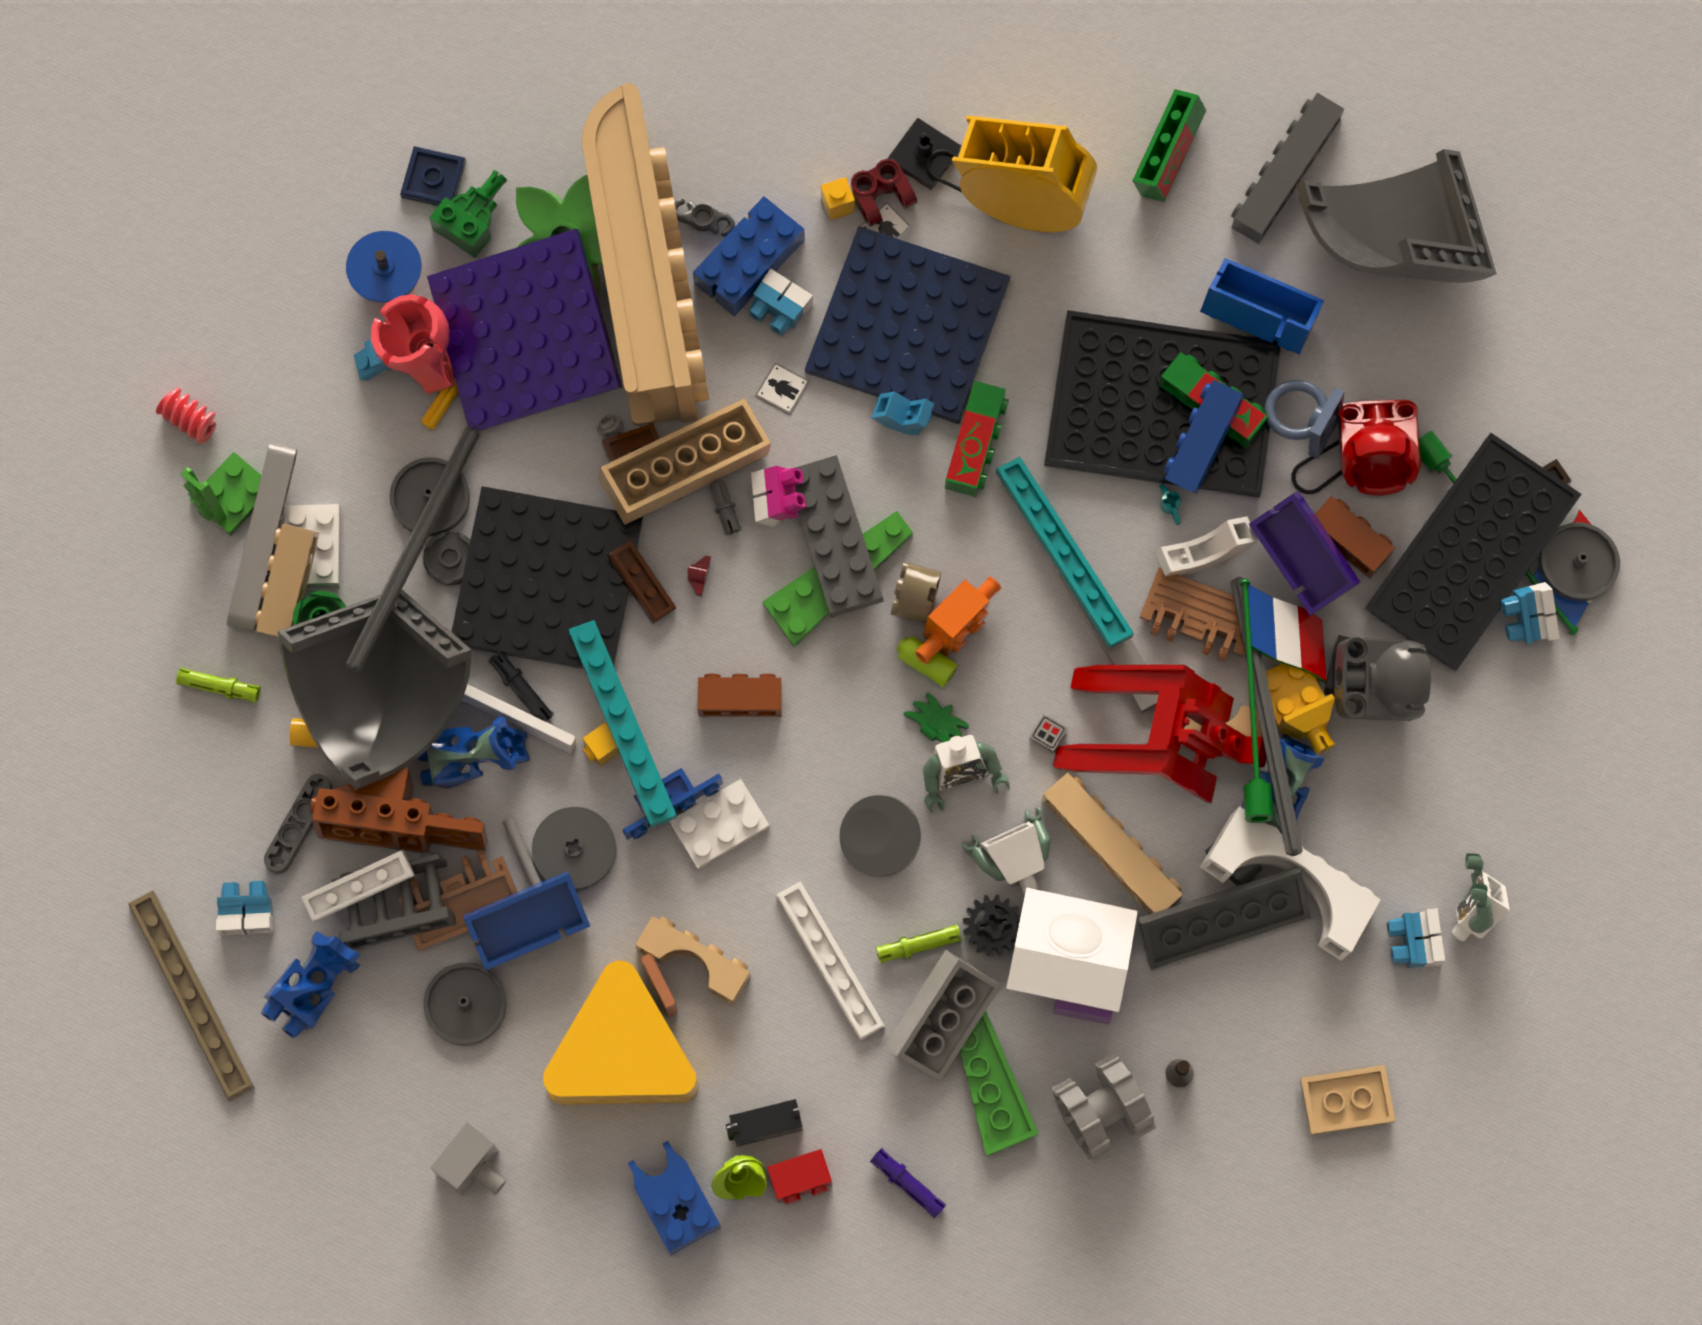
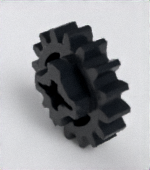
[962,894,1021,957]

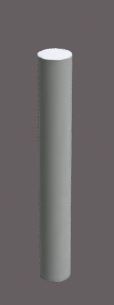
[503,818,541,886]

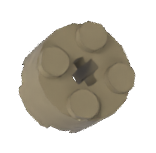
[891,562,941,623]

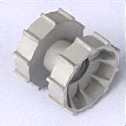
[1051,1054,1156,1163]

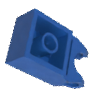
[628,1141,721,1256]

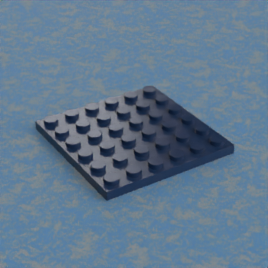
[805,226,1011,424]

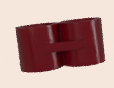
[851,159,918,226]

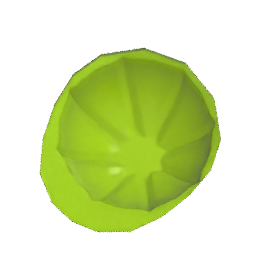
[711,1155,767,1201]

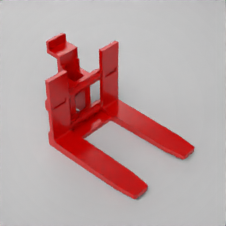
[1053,664,1266,803]

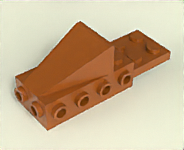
[310,768,488,853]

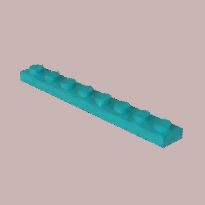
[996,457,1134,649]
[568,620,677,828]

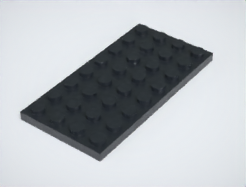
[1365,432,1582,672]

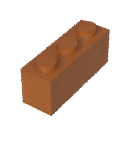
[1315,496,1395,579]
[698,673,782,717]

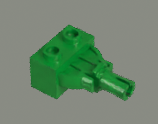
[429,170,507,258]

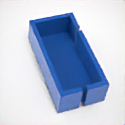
[693,196,805,317]
[1200,258,1324,355]
[463,871,590,971]

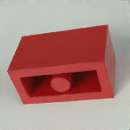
[767,1149,832,1205]

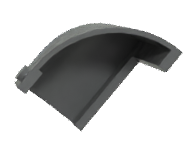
[1296,149,1497,283]
[278,590,471,789]

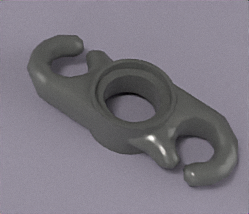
[674,198,735,236]

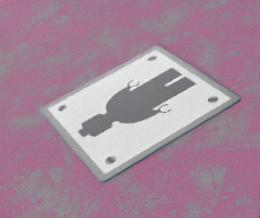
[860,202,910,238]
[755,362,810,414]

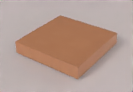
[641,953,678,1018]

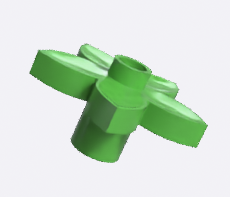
[516,175,603,295]

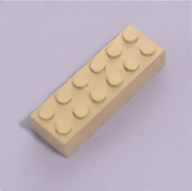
[599,398,771,525]

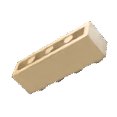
[255,524,320,637]

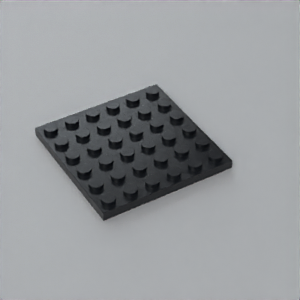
[451,486,643,669]

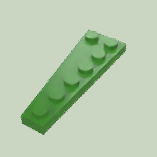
[762,511,913,647]
[960,1011,1039,1157]

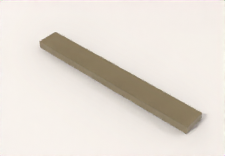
[128,891,255,1101]

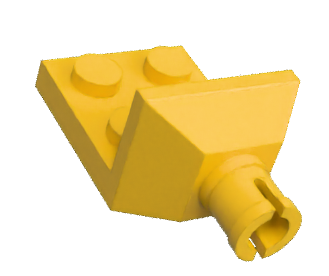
[1265,664,1335,755]

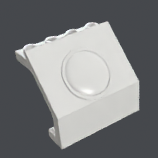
[1006,888,1137,1012]

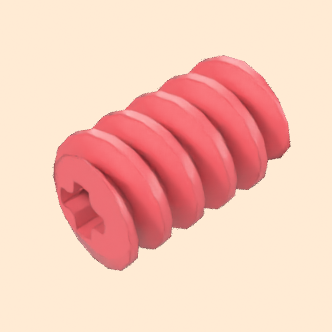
[156,387,216,444]

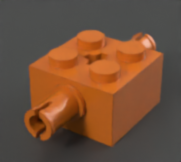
[914,577,1001,664]

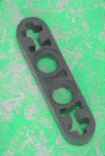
[264,774,332,874]

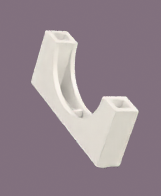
[1200,806,1381,961]

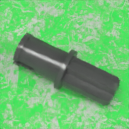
[709,480,742,535]

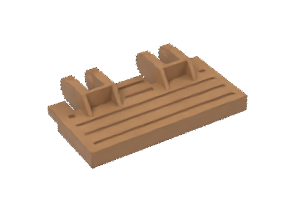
[1139,568,1245,662]
[398,849,517,951]

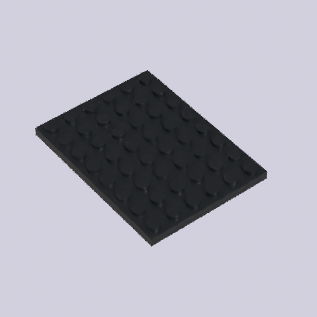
[1044,310,1281,498]

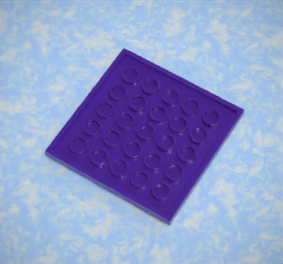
[427,229,622,432]

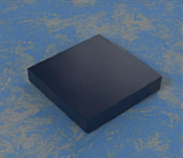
[400,146,466,206]

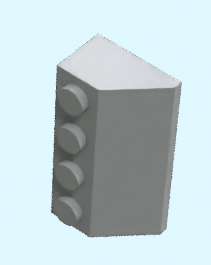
[885,950,1001,1081]

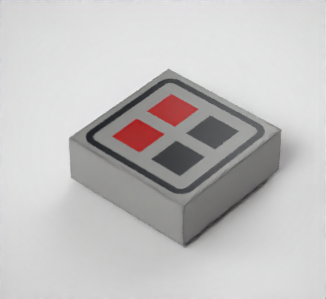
[1029,714,1067,753]

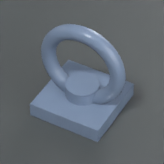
[1264,380,1345,459]

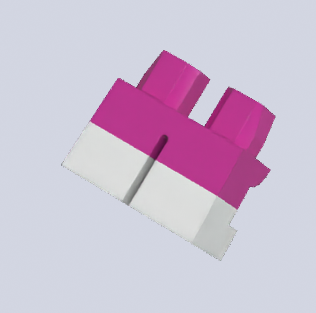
[751,466,806,527]

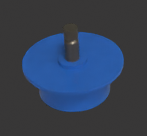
[346,231,422,303]

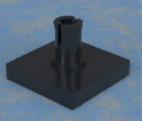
[888,118,962,190]

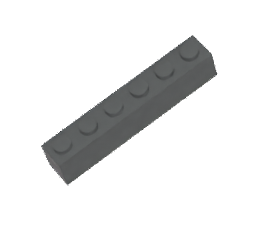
[1231,93,1344,244]

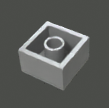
[430,1123,506,1196]

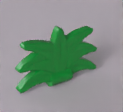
[904,693,969,743]

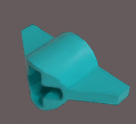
[1159,484,1181,525]

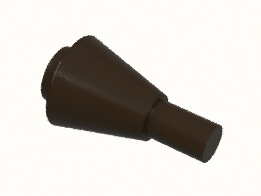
[1166,1059,1194,1087]

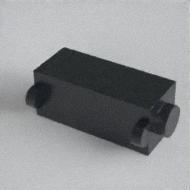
[725,1099,803,1147]

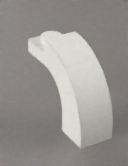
[1155,516,1258,576]

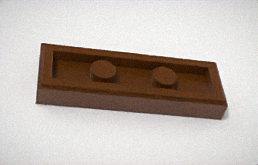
[607,540,676,624]

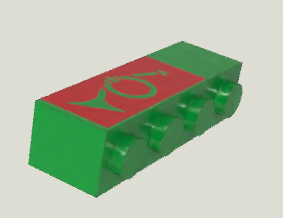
[1132,89,1207,202]
[1159,352,1268,449]
[945,381,1009,497]

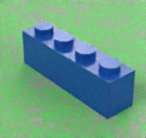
[1164,380,1246,494]

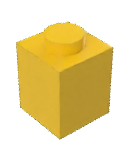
[820,177,855,221]
[582,722,619,766]

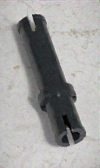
[488,651,554,722]

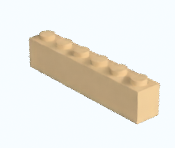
[1042,772,1183,915]

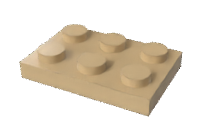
[1300,1065,1396,1136]

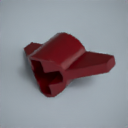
[688,556,711,597]

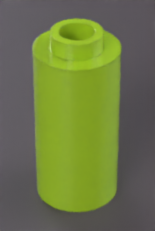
[896,635,959,688]

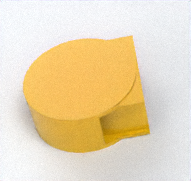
[952,115,1097,232]

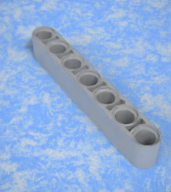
[227,443,297,631]

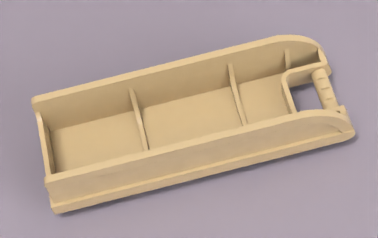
[582,83,710,426]

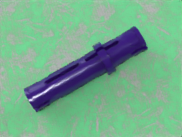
[870,1148,946,1219]

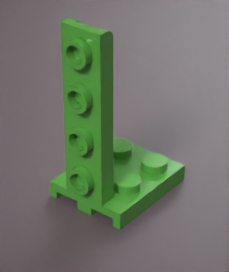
[181,452,261,536]

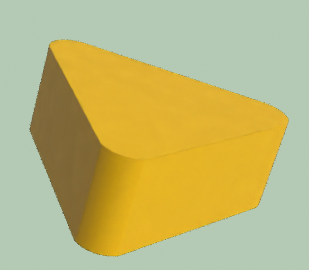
[543,961,698,1105]

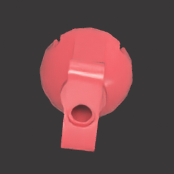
[371,294,455,394]

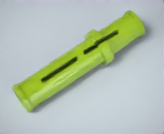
[176,667,261,703]
[876,924,962,964]

